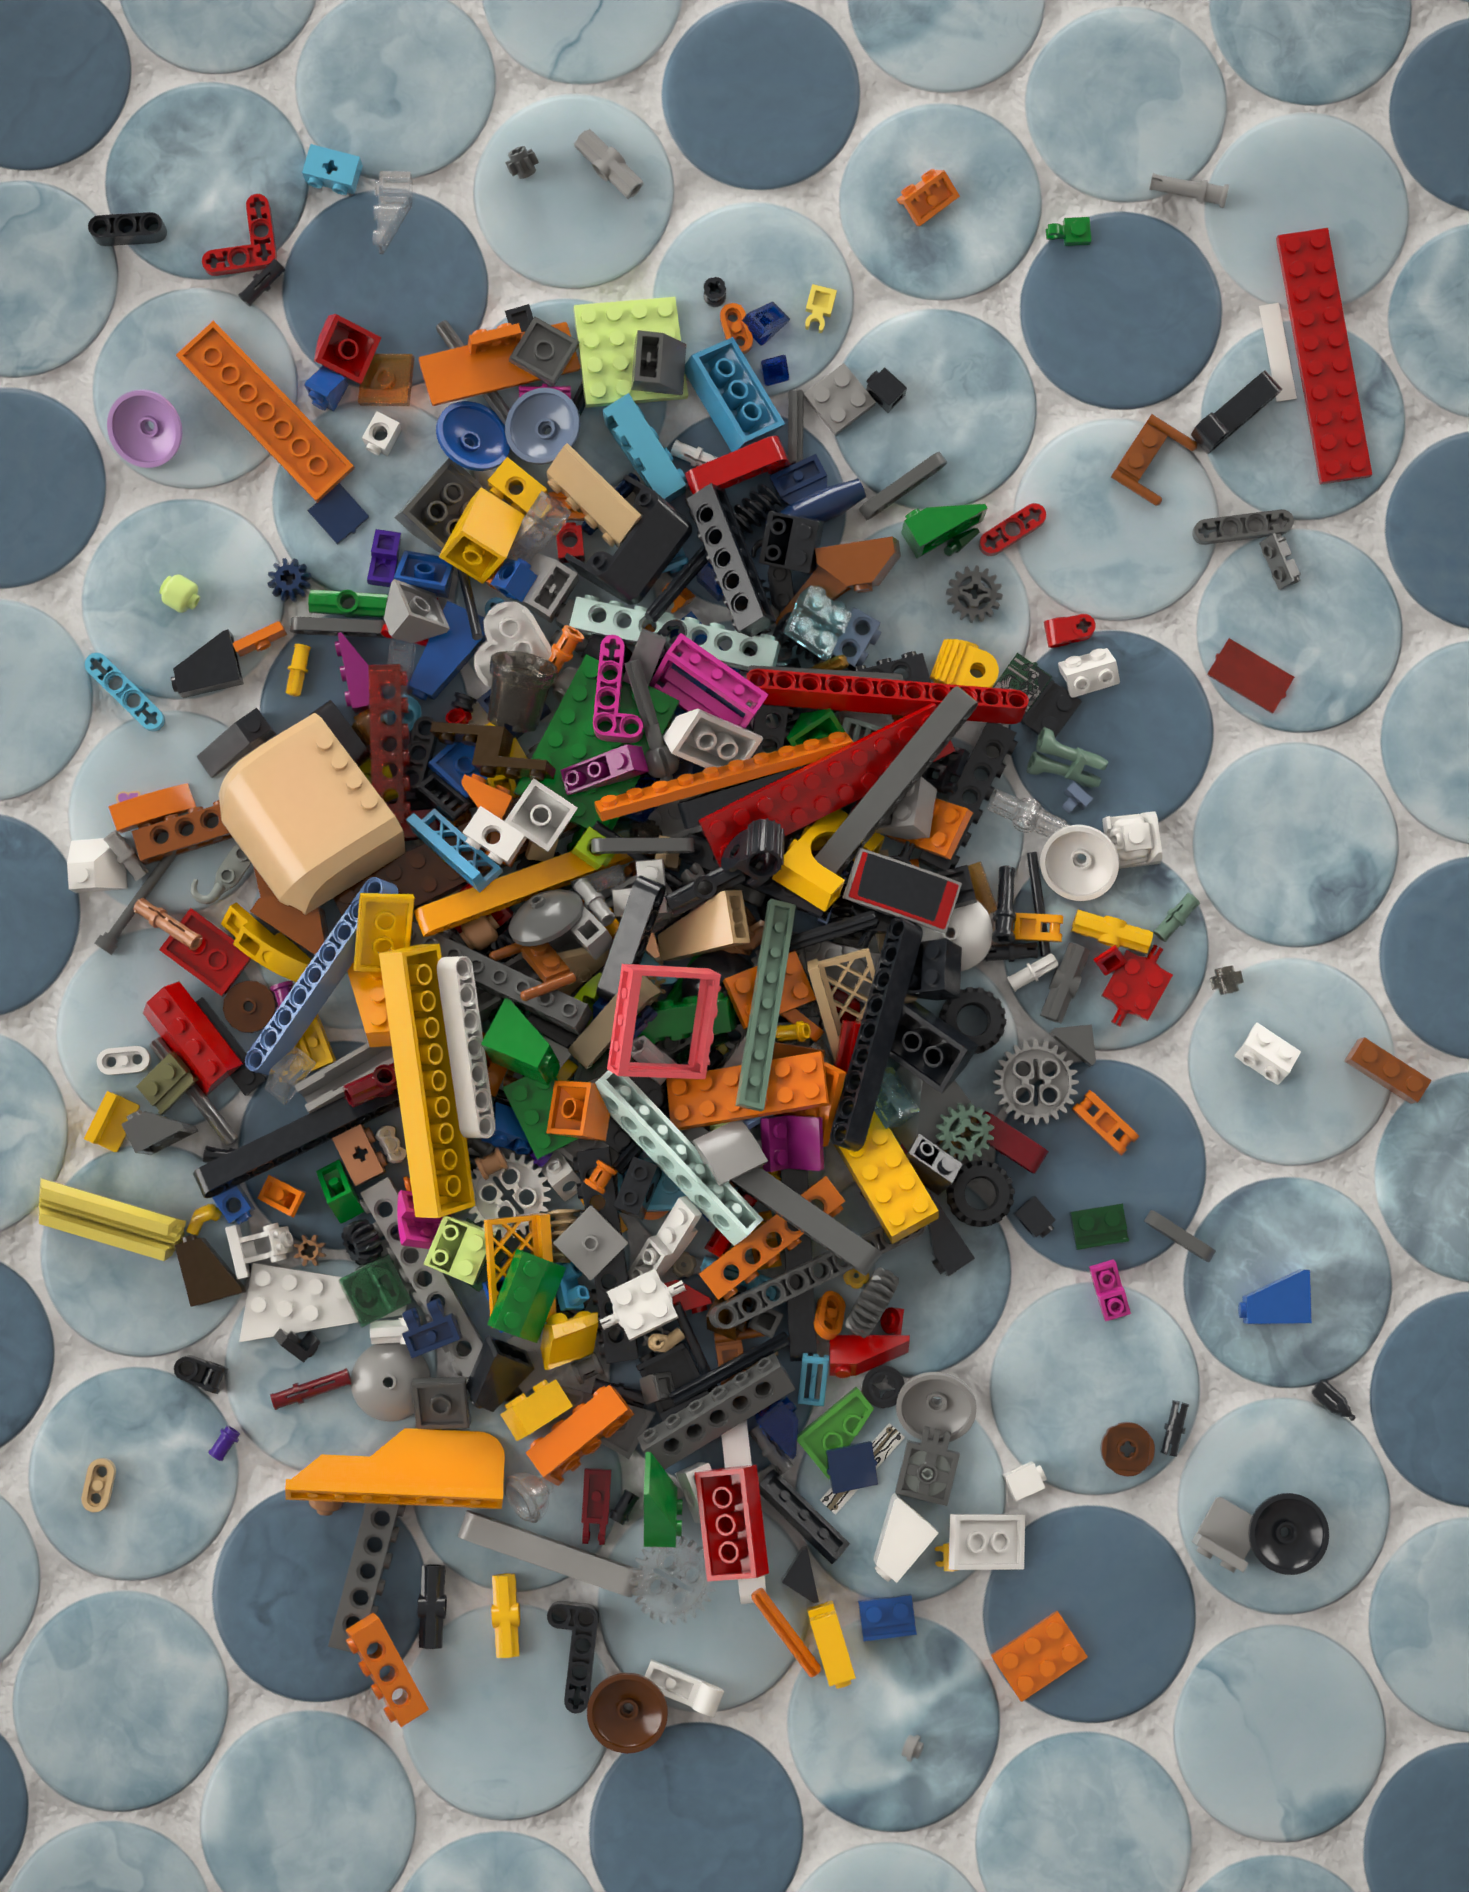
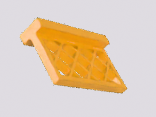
[484,1213,556,1322]

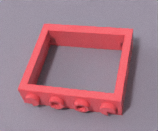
[607,964,721,1079]

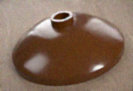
[587,1673,668,1754]

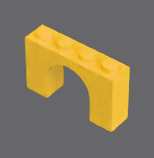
[772,809,885,912]
[807,1600,856,1689]

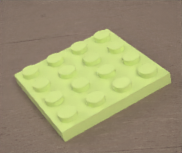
[573,297,688,408]

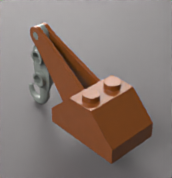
[191,844,329,955]

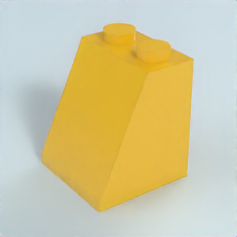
[439,487,525,584]

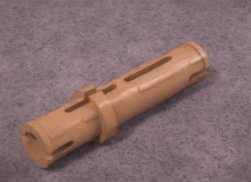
[133,898,202,950]

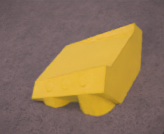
[540,1311,599,1370]

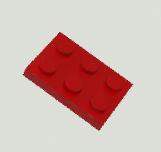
[159,908,252,997]

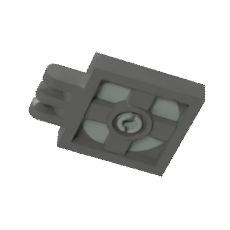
[895,1426,960,1506]

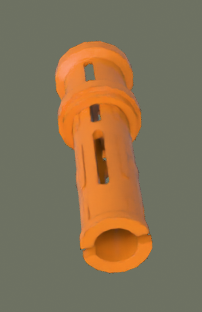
[529,625,584,701]

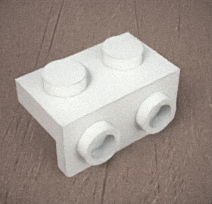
[1058,648,1120,698]
[1235,1023,1301,1085]

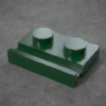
[1070,1203,1129,1250]

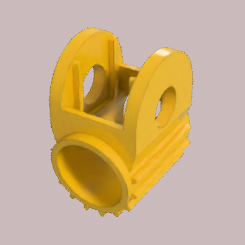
[930,639,999,688]

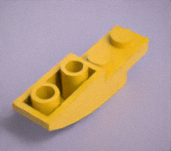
[221,902,312,982]

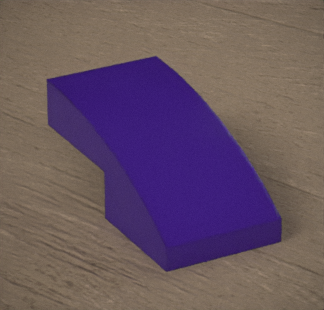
[367,529,401,587]

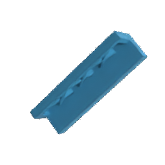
[406,808,503,893]

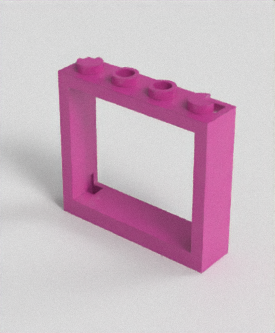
[649,633,768,729]

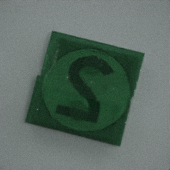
[338,1254,412,1328]

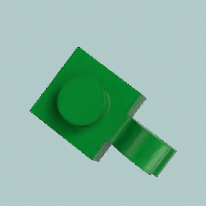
[1046,217,1091,246]

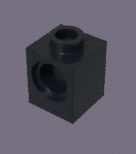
[866,367,907,413]
[1013,1196,1056,1238]

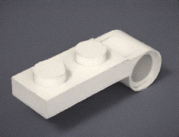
[645,1659,724,1717]

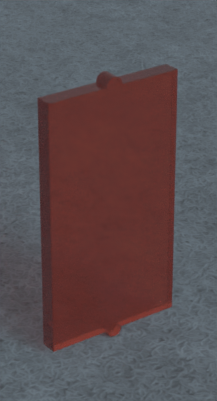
[1207,638,1295,714]

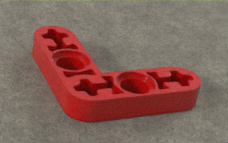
[202,194,277,276]

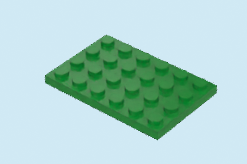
[514,654,680,831]

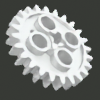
[468,1152,551,1238]

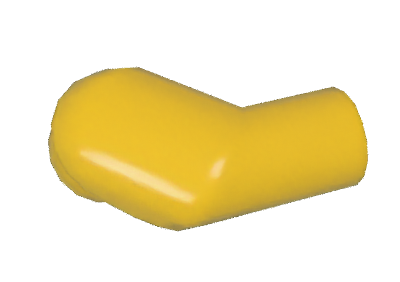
[186,1204,222,1236]

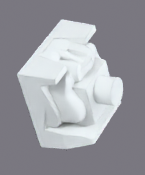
[1102,811,1162,869]

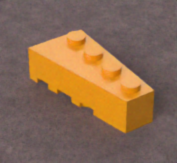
[347,962,392,1047]

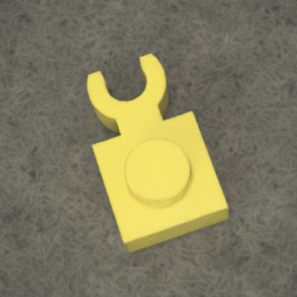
[805,284,837,333]

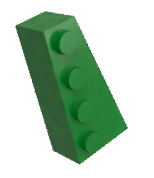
[637,993,738,1044]

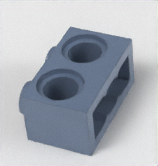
[827,607,882,670]

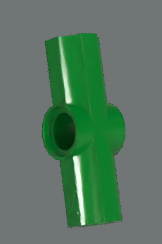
[308,589,388,618]

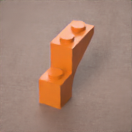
[462,774,521,868]

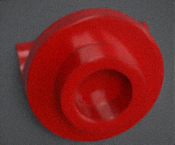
[881,1307,904,1335]

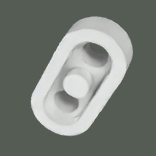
[97,1046,151,1075]

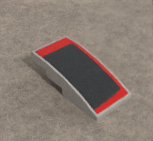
[843,848,962,933]

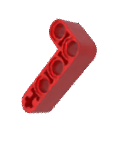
[685,435,791,495]

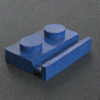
[858,1594,917,1641]

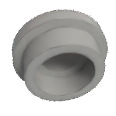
[902,1735,924,1762]

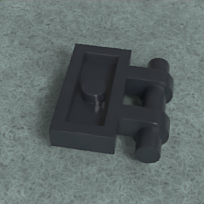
[921,747,970,794]

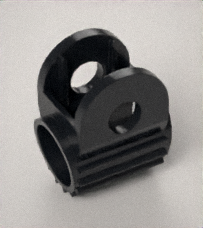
[721,818,785,888]

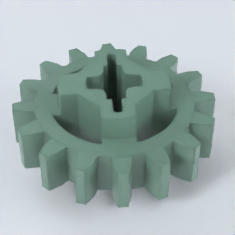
[936,1103,994,1161]

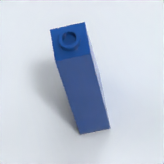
[408,601,487,701]

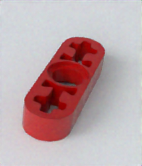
[979,503,1046,556]

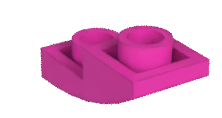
[1089,1259,1131,1321]

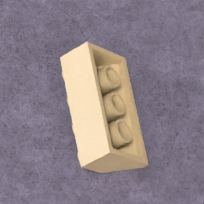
[546,443,641,548]

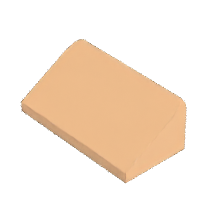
[645,933,664,965]

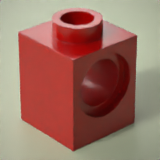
[555,522,585,564]

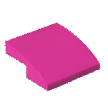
[397,1190,452,1249]

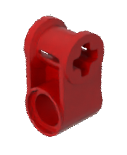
[1043,614,1096,648]

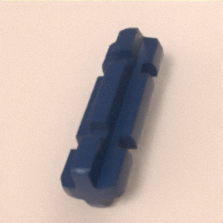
[633,1005,658,1040]

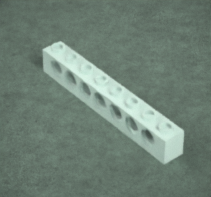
[569,595,781,671]
[595,1070,764,1246]

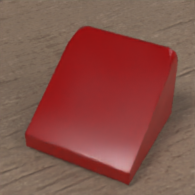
[1093,945,1127,976]

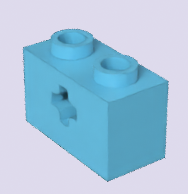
[302,144,363,195]

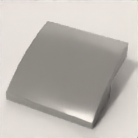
[692,1120,768,1186]

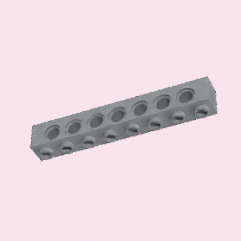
[360,1177,484,1378]

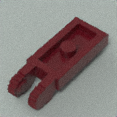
[581,1468,612,1545]

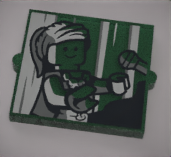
[993,653,1052,714]

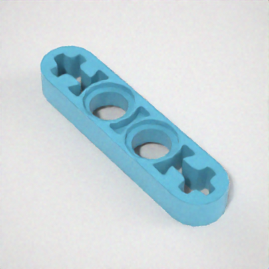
[85,653,165,732]

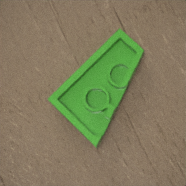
[795,1387,874,1480]

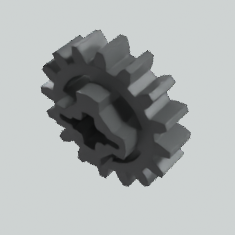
[946,565,1003,623]

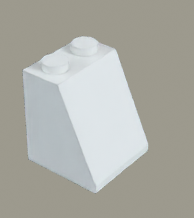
[873,1493,939,1583]

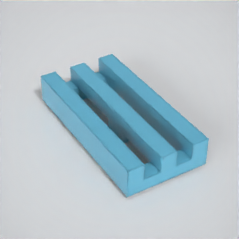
[798,1353,829,1406]

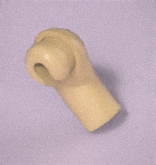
[648,1327,685,1353]

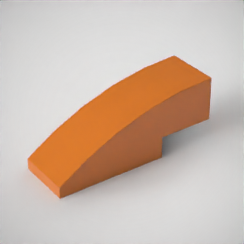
[108,783,196,834]

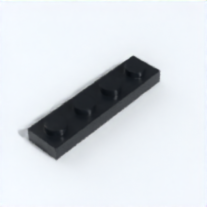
[196,997,267,1096]
[759,1468,850,1564]

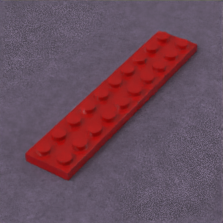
[1276,228,1372,485]
[698,703,955,867]

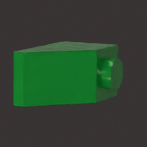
[316,1159,364,1224]

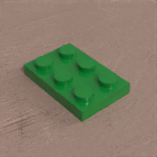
[502,1076,580,1160]

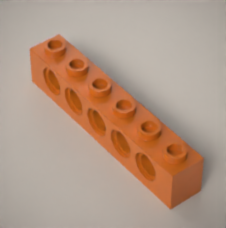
[699,1176,845,1300]

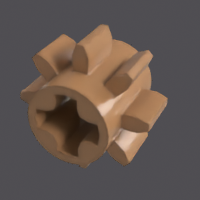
[294,1235,327,1266]

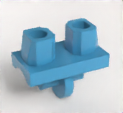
[555,1262,590,1311]

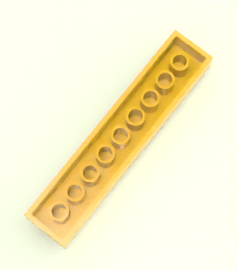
[379,944,476,1218]

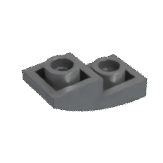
[622,628,667,686]

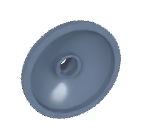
[505,388,580,465]

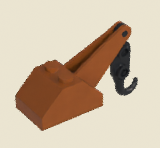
[751,536,901,625]

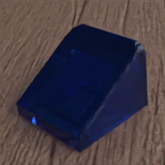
[760,355,789,386]

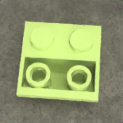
[423,1215,496,1285]

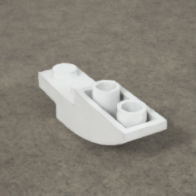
[628,1196,702,1280]

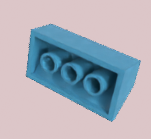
[684,337,785,452]

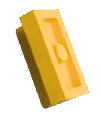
[84,1091,140,1152]

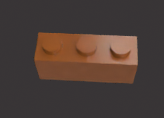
[1344,1037,1432,1104]

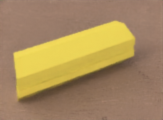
[39,1178,186,1261]

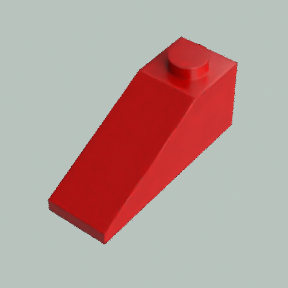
[829,1335,910,1378]

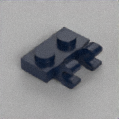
[402,1297,463,1358]

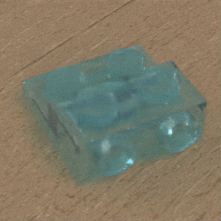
[783,585,852,661]

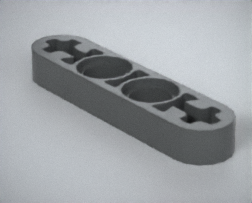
[859,451,947,520]
[1192,509,1294,545]
[290,617,386,638]
[591,838,694,854]

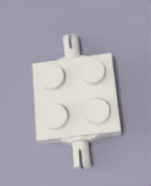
[599,1269,686,1341]

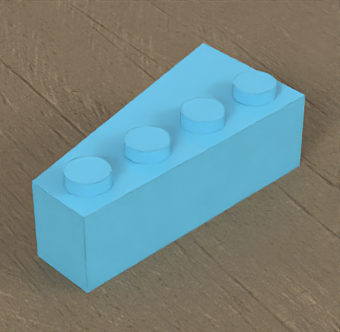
[603,393,687,503]

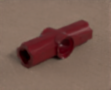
[343,1063,398,1108]

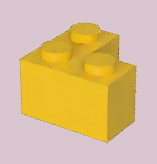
[500,1379,573,1441]

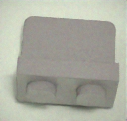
[1191,1497,1252,1573]

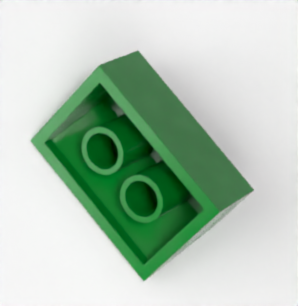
[487,1249,566,1343]

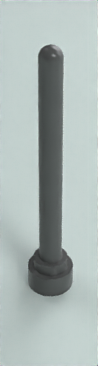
[95,851,177,955]

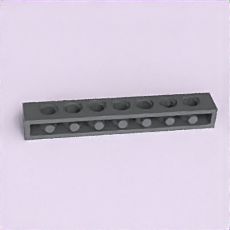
[410,922,593,1036]

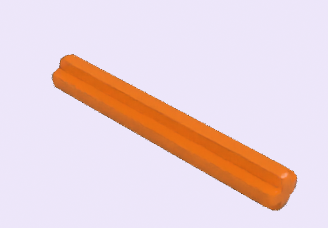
[751,1588,821,1677]

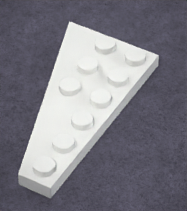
[239,1263,411,1342]

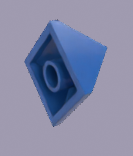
[394,550,454,598]

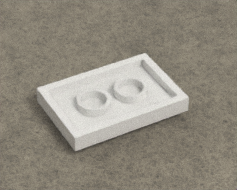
[949,1514,1025,1570]

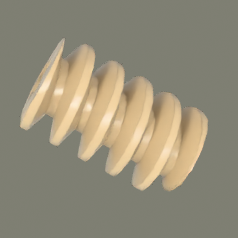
[547,1209,580,1263]

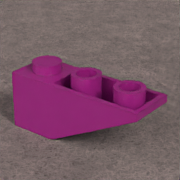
[335,632,385,713]
[560,744,649,795]

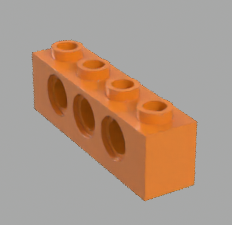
[345,1613,429,1727]

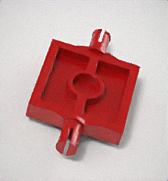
[1101,945,1173,1027]

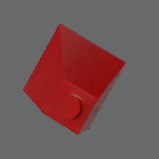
[314,314,382,384]

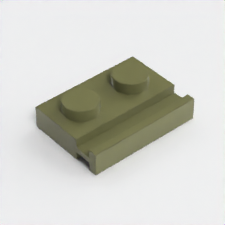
[136,1051,199,1115]

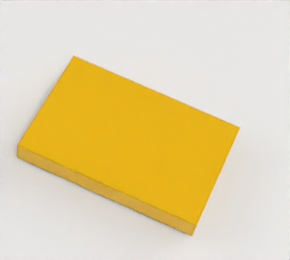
[353,893,415,972]

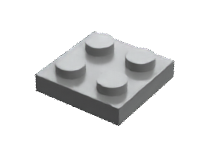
[804,363,876,436]

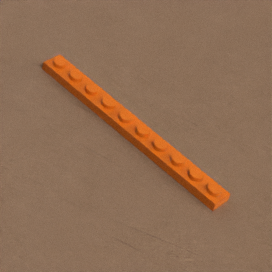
[594,732,853,821]

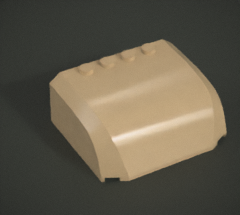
[219,713,406,915]

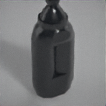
[1311,1379,1356,1421]

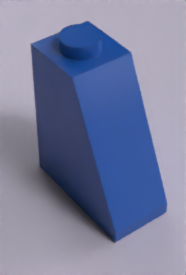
[1238,1269,1312,1324]

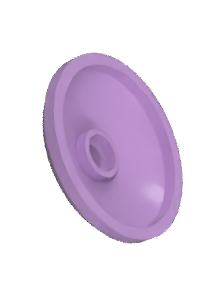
[107,389,183,468]

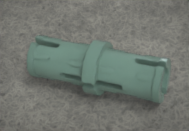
[1153,893,1200,942]

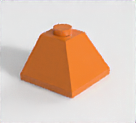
[546,1081,610,1141]

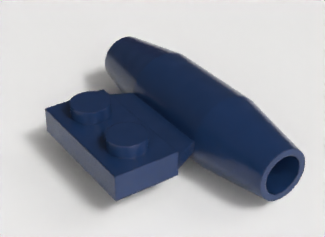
[764,454,866,527]

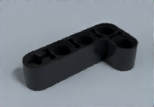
[1191,370,1283,454]
[547,1601,599,1714]

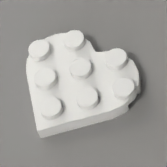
[474,601,552,690]

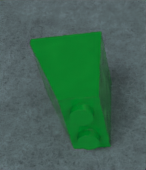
[481,998,560,1086]

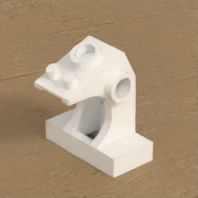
[225,1223,294,1279]

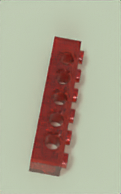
[368,664,411,824]

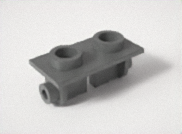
[1259,533,1301,590]

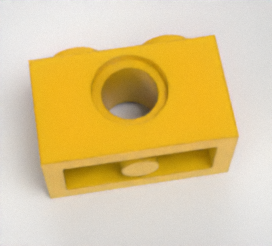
[487,457,548,519]

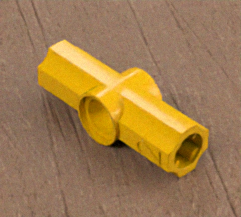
[1071,910,1153,954]
[491,1573,520,1658]

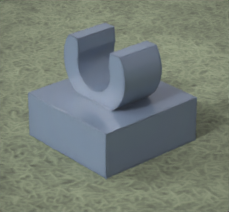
[1062,781,1093,813]

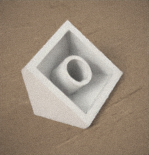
[505,778,578,852]

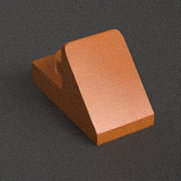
[257,1175,306,1218]

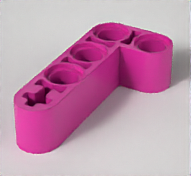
[593,635,644,743]

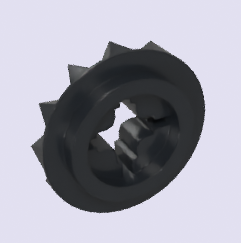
[862,1365,905,1408]

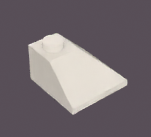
[67,837,128,893]

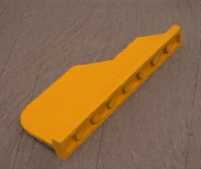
[285,1428,505,1509]

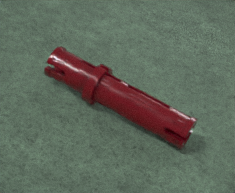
[270,1368,352,1410]

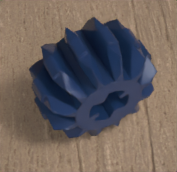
[267,558,312,602]

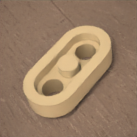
[81,1458,116,1512]

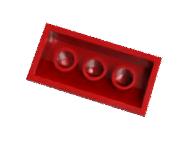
[143,981,243,1096]
[695,1465,769,1581]

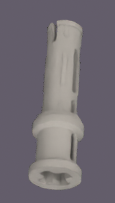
[1149,173,1229,208]

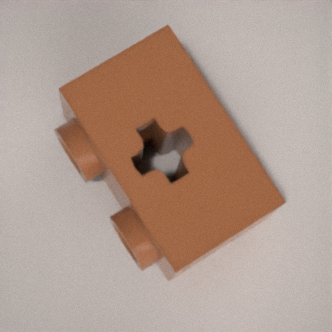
[332,1124,388,1186]

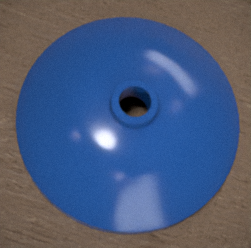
[436,401,510,471]

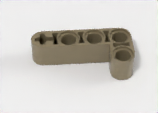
[568,976,662,1070]

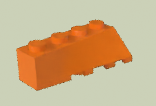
[525,1385,635,1486]

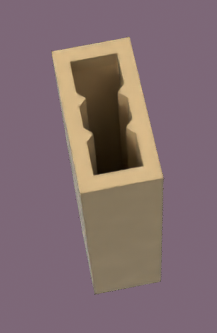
[657,890,750,961]

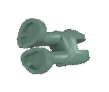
[1027,727,1108,788]

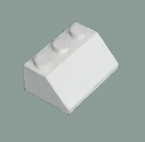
[663,709,763,768]

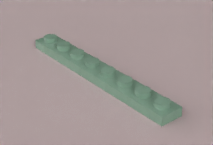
[735,899,796,1111]

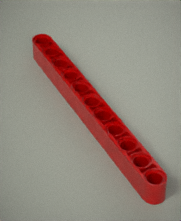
[746,669,1029,724]

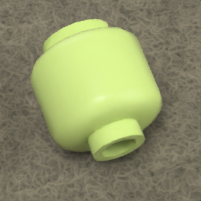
[159,574,200,613]

